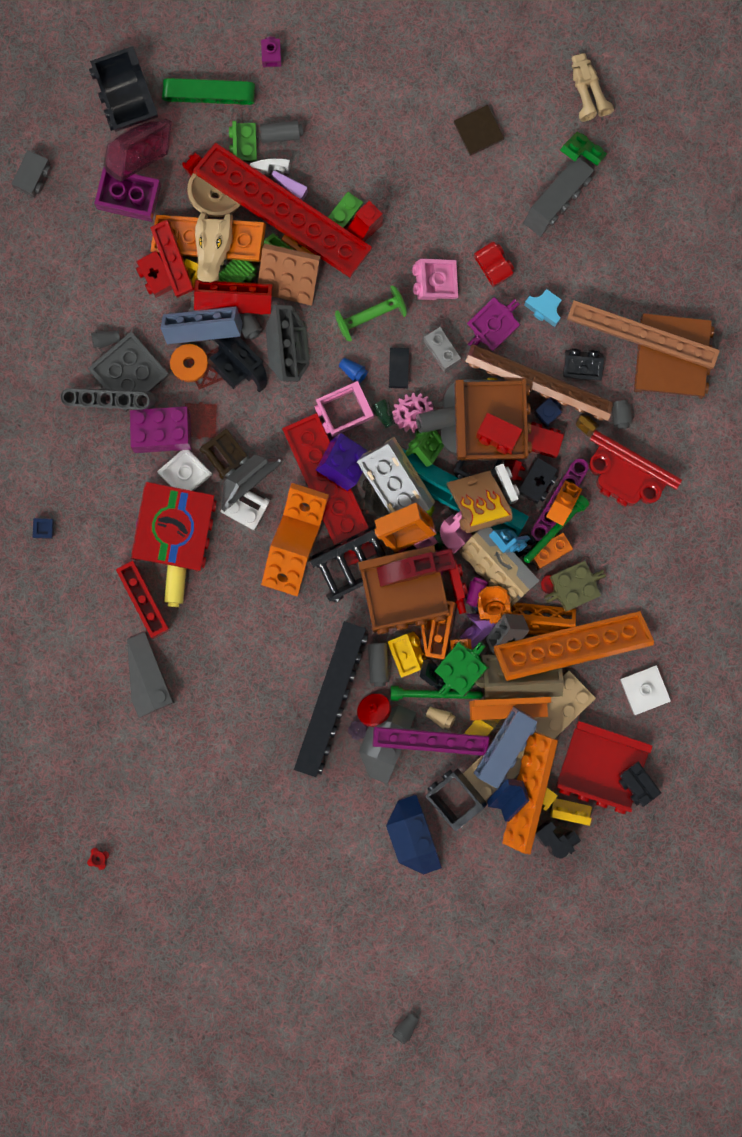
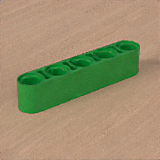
[162,78,255,105]

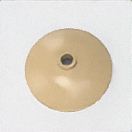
[187,173,241,217]

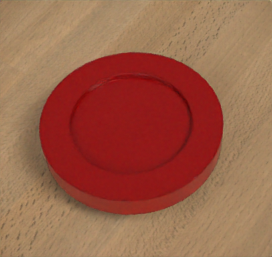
[357,694,391,727]

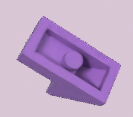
[460,613,497,649]

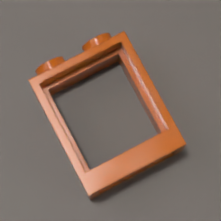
[374,503,436,552]

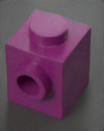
[261,37,282,67]

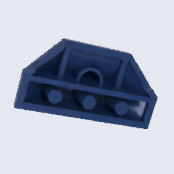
[386,795,442,875]

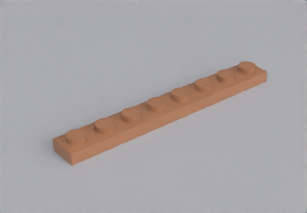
[567,300,720,370]

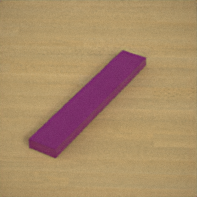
[372,727,489,756]

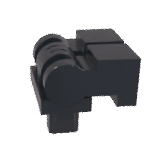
[535,820,581,859]

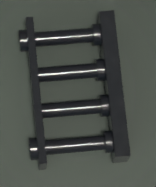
[309,525,386,602]

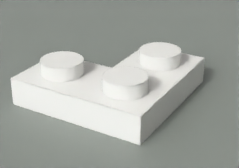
[495,464,520,505]

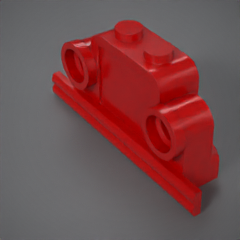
[589,430,682,507]

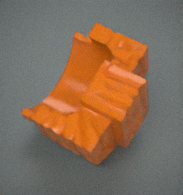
[478,586,511,624]

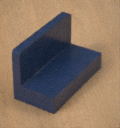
[487,779,529,822]

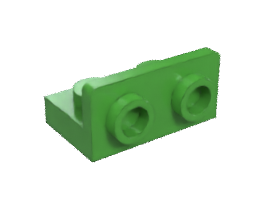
[229,121,257,162]
[405,430,444,467]

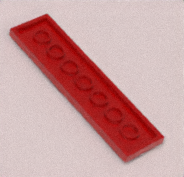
[282,413,377,566]

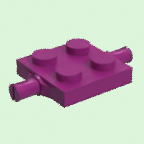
[467,297,521,351]

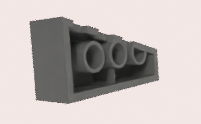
[523,158,594,237]

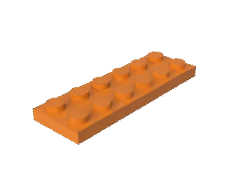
[150,215,266,262]
[502,731,558,854]

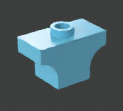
[524,289,562,327]

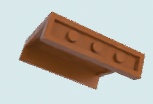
[634,313,714,399]
[454,378,532,460]
[358,545,450,635]

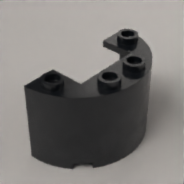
[89,46,158,132]

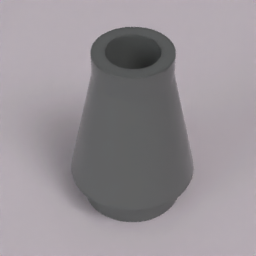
[91,330,120,349]
[392,1014,419,1044]

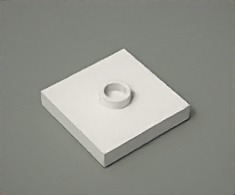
[157,450,212,491]
[620,665,671,715]

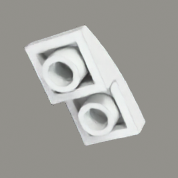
[250,159,290,177]

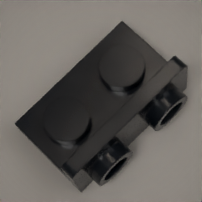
[563,348,604,381]

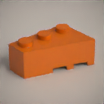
[421,601,456,660]

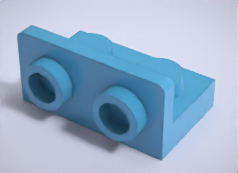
[489,528,530,553]

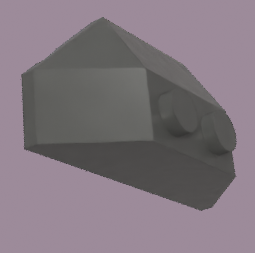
[266,305,309,382]
[222,455,284,512]
[359,705,416,784]

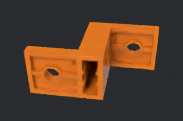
[261,483,329,597]

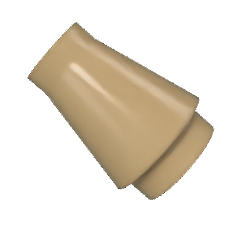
[426,706,456,730]

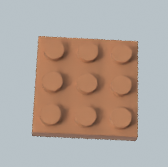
[258,243,321,306]

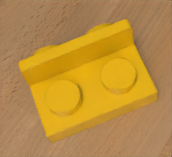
[388,632,427,678]
[550,798,592,826]

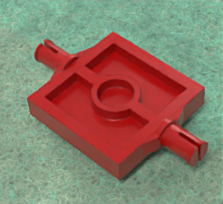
[447,549,468,614]

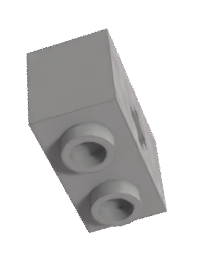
[424,327,461,373]

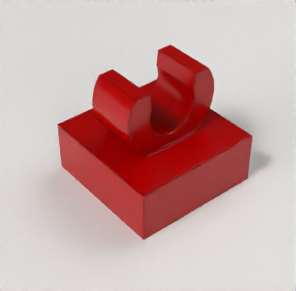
[182,153,202,177]
[504,459,525,481]

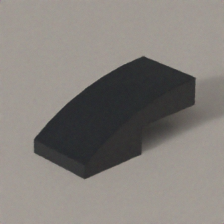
[389,348,409,389]

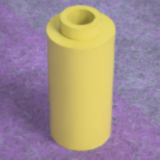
[164,565,186,607]

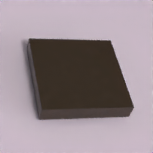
[454,105,504,156]

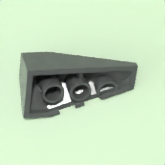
[127,632,174,718]

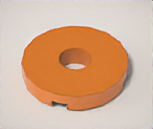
[170,344,208,383]

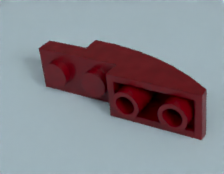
[376,549,456,587]

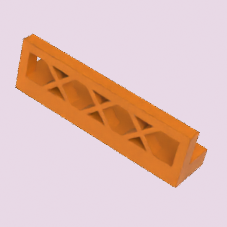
[511,602,576,635]
[469,697,551,721]

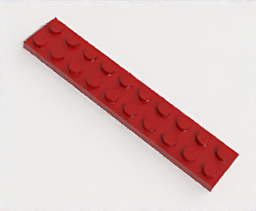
[193,143,372,278]

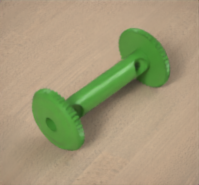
[335,285,407,342]

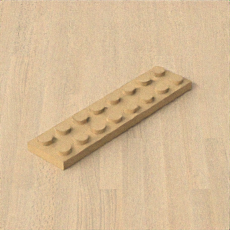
[463,671,596,802]

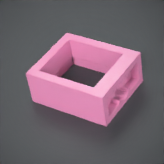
[314,381,374,437]

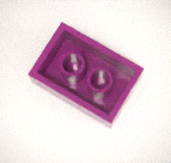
[94,167,161,222]
[130,406,192,453]

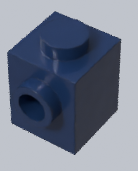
[534,398,562,428]

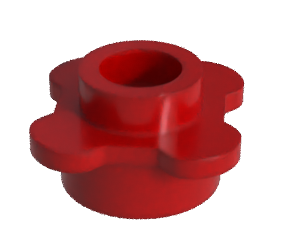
[87,848,109,870]

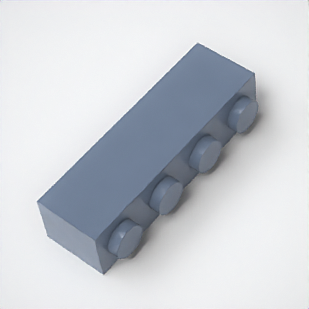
[161,306,242,344]
[474,706,537,789]

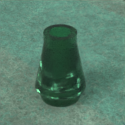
[372,399,395,428]

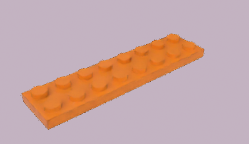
[494,611,654,681]

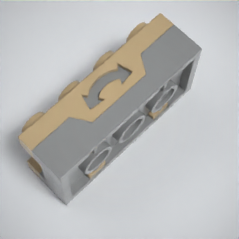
[357,437,435,513]
[459,527,539,607]

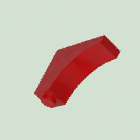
[346,200,383,242]

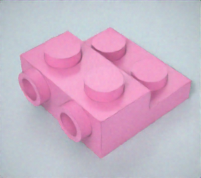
[412,259,458,300]

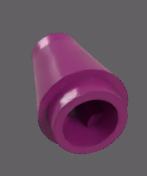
[466,577,488,607]

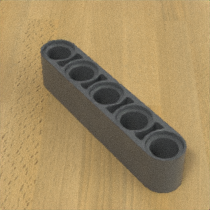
[60,388,156,410]

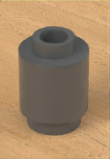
[239,313,262,340]
[612,400,633,429]

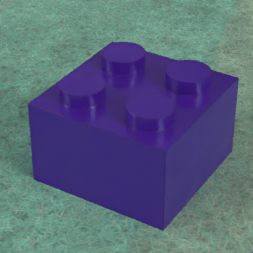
[316,433,368,491]

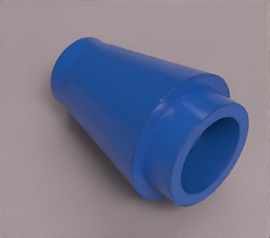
[339,358,368,383]

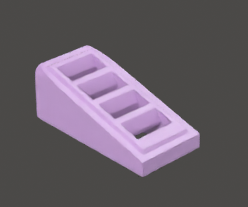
[272,171,308,201]

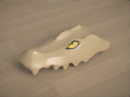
[195,213,233,282]

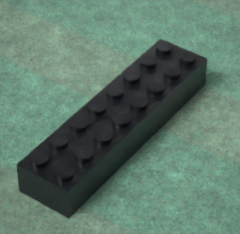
[294,621,369,777]

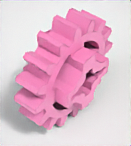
[392,393,434,433]

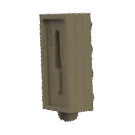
[476,655,564,700]

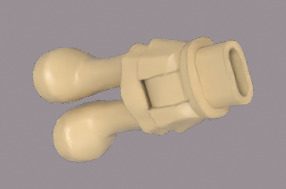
[571,53,614,122]

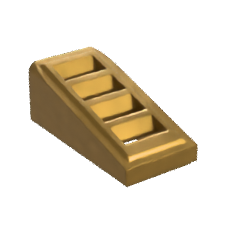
[576,414,599,437]

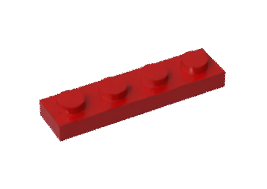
[150,220,194,298]

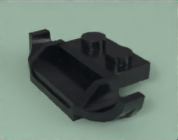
[207,337,267,393]

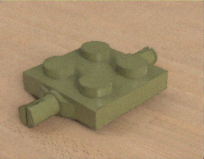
[544,561,606,612]

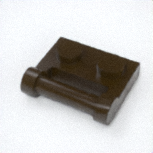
[199,429,247,480]

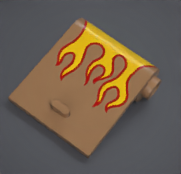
[447,471,512,533]

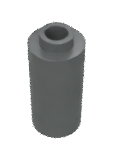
[260,120,303,143]
[416,406,456,433]
[368,643,389,687]

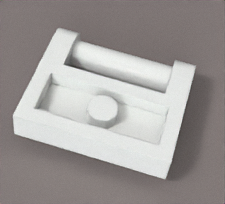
[221,491,271,531]

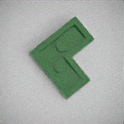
[560,131,607,166]

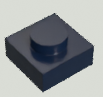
[33,518,54,539]

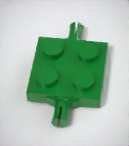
[435,641,489,697]

